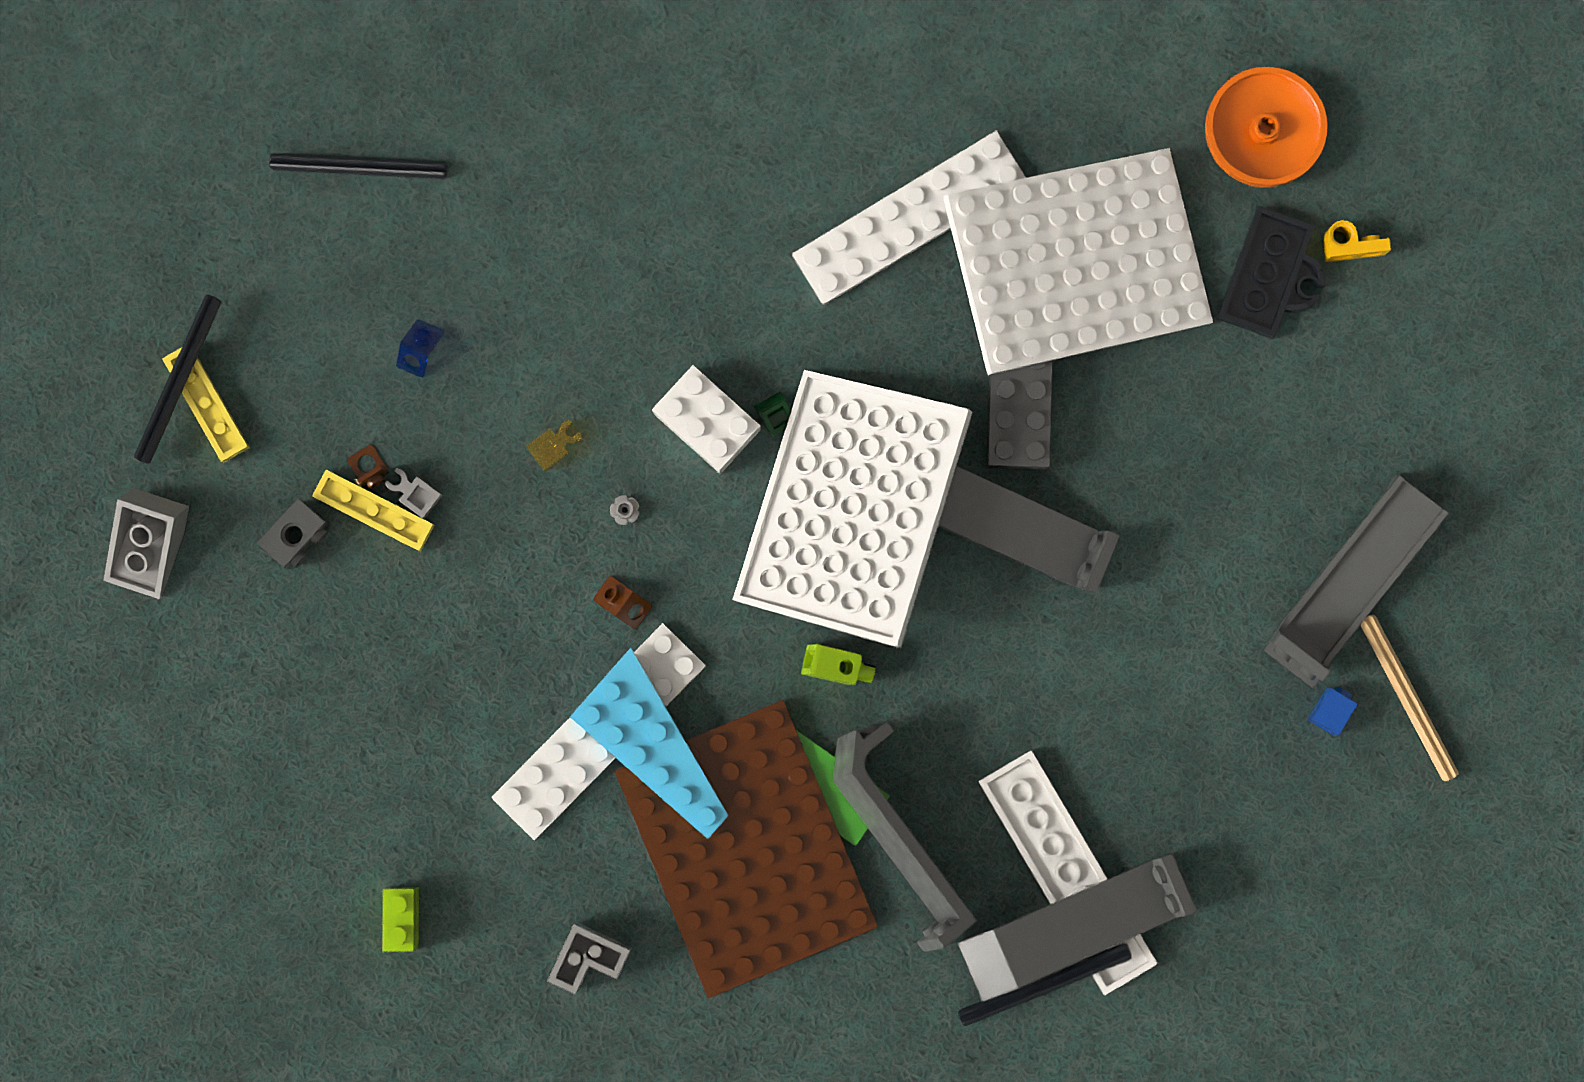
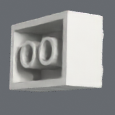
[652,365,761,474]

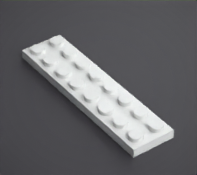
[792,131,1026,306]
[491,623,706,840]
[978,750,1157,995]

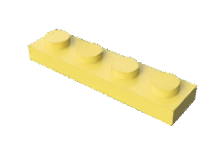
[162,347,250,463]
[312,470,435,552]

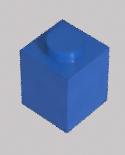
[1307,686,1357,736]

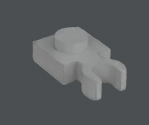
[385,468,442,519]

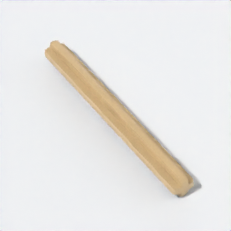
[1360,614,1458,781]

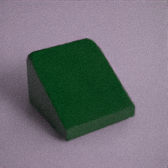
[754,392,791,437]

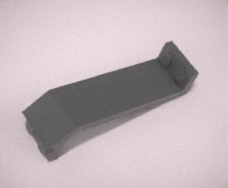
[938,466,1120,592]
[1263,475,1449,688]
[833,721,976,952]
[958,854,1197,1001]

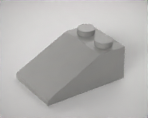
[103,488,189,599]

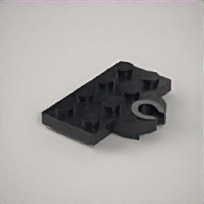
[1216,205,1325,339]

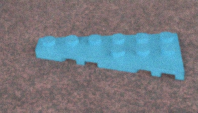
[570,648,729,839]

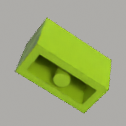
[382,887,419,952]

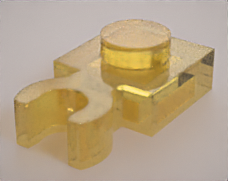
[526,420,582,471]

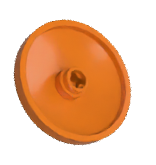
[1205,67,1327,188]

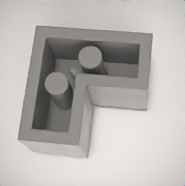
[547,922,632,994]

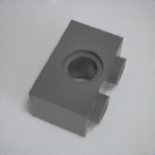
[257,498,330,569]

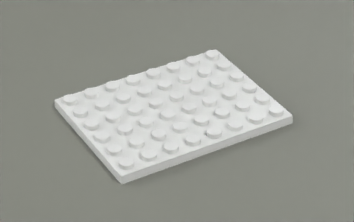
[944,148,1213,375]
[733,370,972,648]

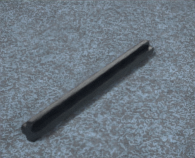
[269,153,448,179]
[134,295,221,464]
[958,943,1132,1026]

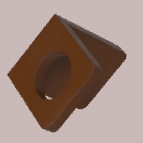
[347,444,390,489]
[593,576,652,630]

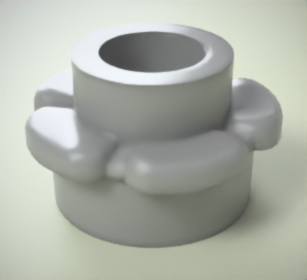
[610,495,639,525]

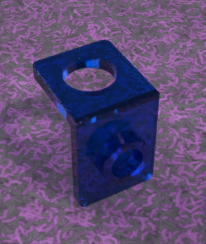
[396,320,444,378]

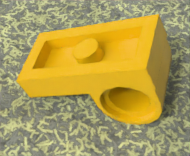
[1323,220,1391,262]

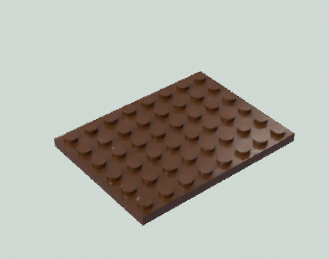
[615,700,878,998]

